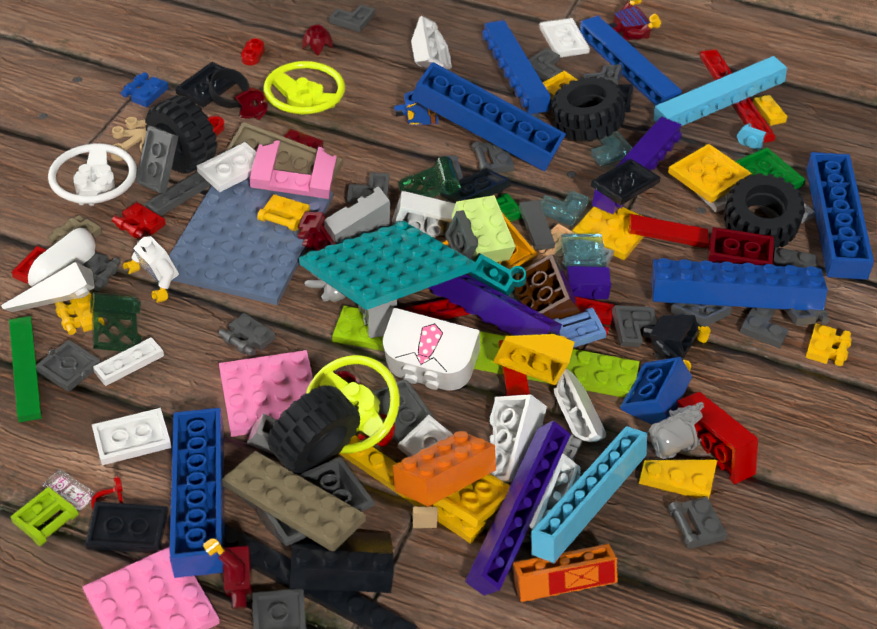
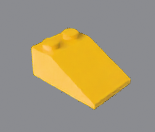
[493,334,575,385]

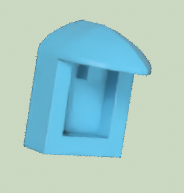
[737,123,766,151]

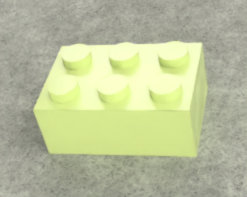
[451,195,516,262]

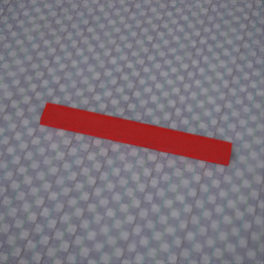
[699,49,776,143]

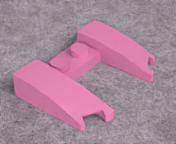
[250,141,337,199]

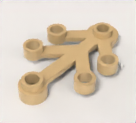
[111,117,147,161]

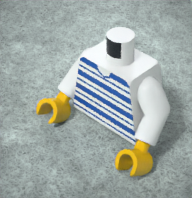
[123,236,179,303]

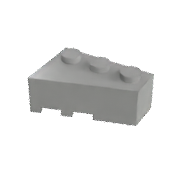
[324,186,390,245]

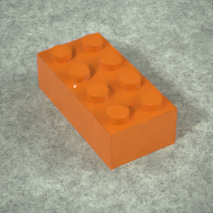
[393,431,496,507]

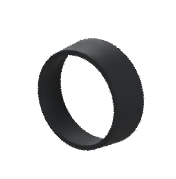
[209,68,250,108]

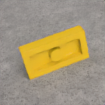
[753,95,788,126]

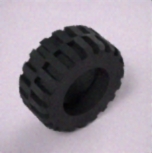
[552,76,625,142]
[145,95,217,174]
[724,173,805,250]
[268,385,360,475]

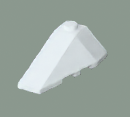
[1,262,95,312]
[490,395,547,482]

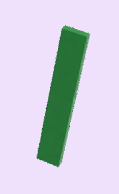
[9,316,42,423]

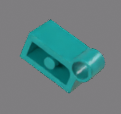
[470,254,526,296]

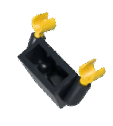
[643,314,711,371]

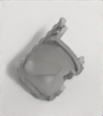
[648,402,704,460]

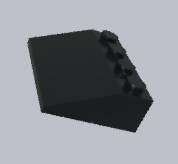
[289,532,394,593]

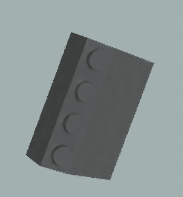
[255,457,375,546]

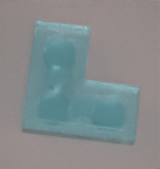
[591,131,632,166]
[540,191,589,226]

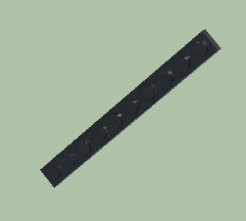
[225,524,418,629]

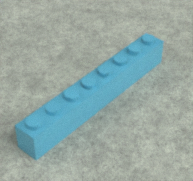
[654,56,787,126]
[532,426,647,563]

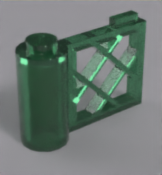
[398,156,461,198]
[90,292,142,351]

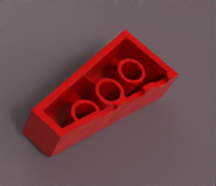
[678,391,758,485]

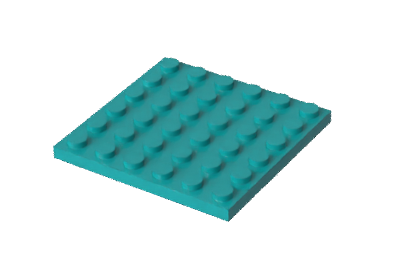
[299,221,476,310]

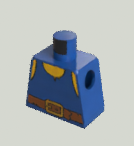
[394,90,439,125]

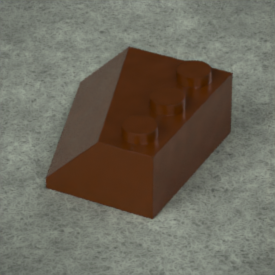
[515,254,580,319]

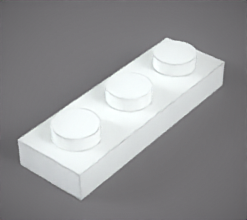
[93,337,164,386]

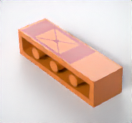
[513,544,618,602]

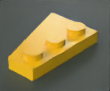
[639,460,717,499]

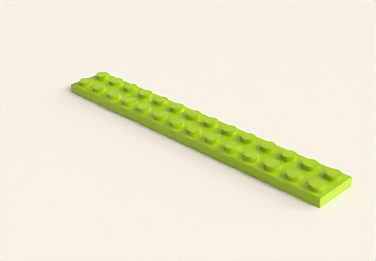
[332,306,640,398]

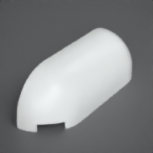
[28,228,96,287]
[554,368,606,442]

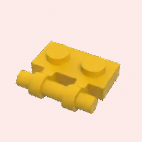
[55,293,104,335]
[805,323,852,366]

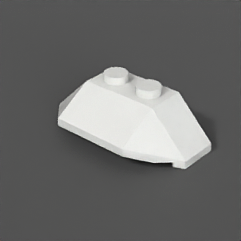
[411,16,452,69]
[530,453,581,529]

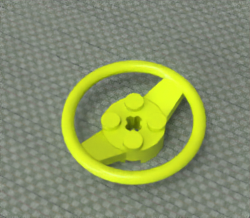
[264,61,345,115]
[306,355,400,454]

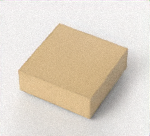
[413,507,438,528]

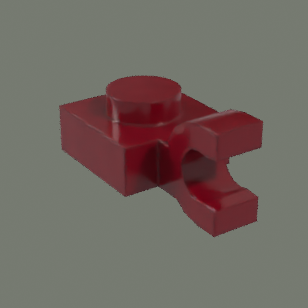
[297,212,325,248]

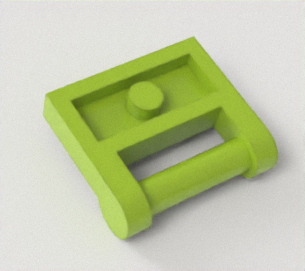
[11,486,79,546]

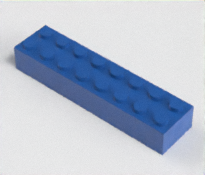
[411,62,566,172]
[806,152,874,279]
[651,258,828,310]
[170,408,225,578]

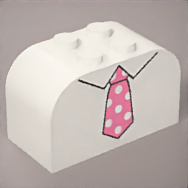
[383,308,480,390]

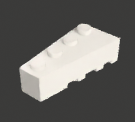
[391,191,455,238]

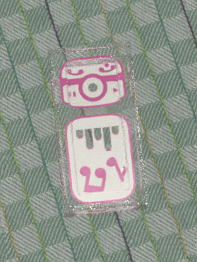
[42,469,95,512]

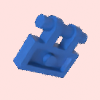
[121,72,169,108]

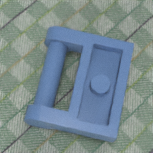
[553,307,606,348]

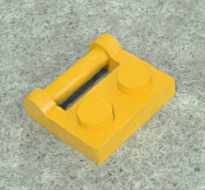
[257,195,310,231]

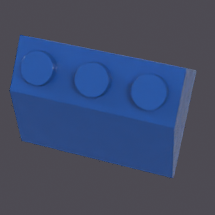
[620,357,692,424]

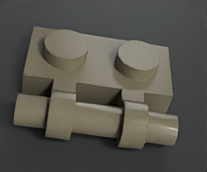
[47,215,102,243]

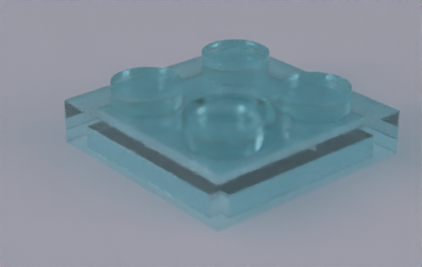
[561,234,607,269]

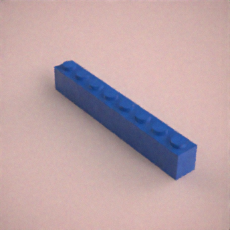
[580,16,682,106]
[482,20,550,114]

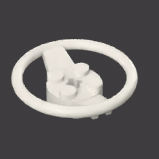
[48,144,137,206]

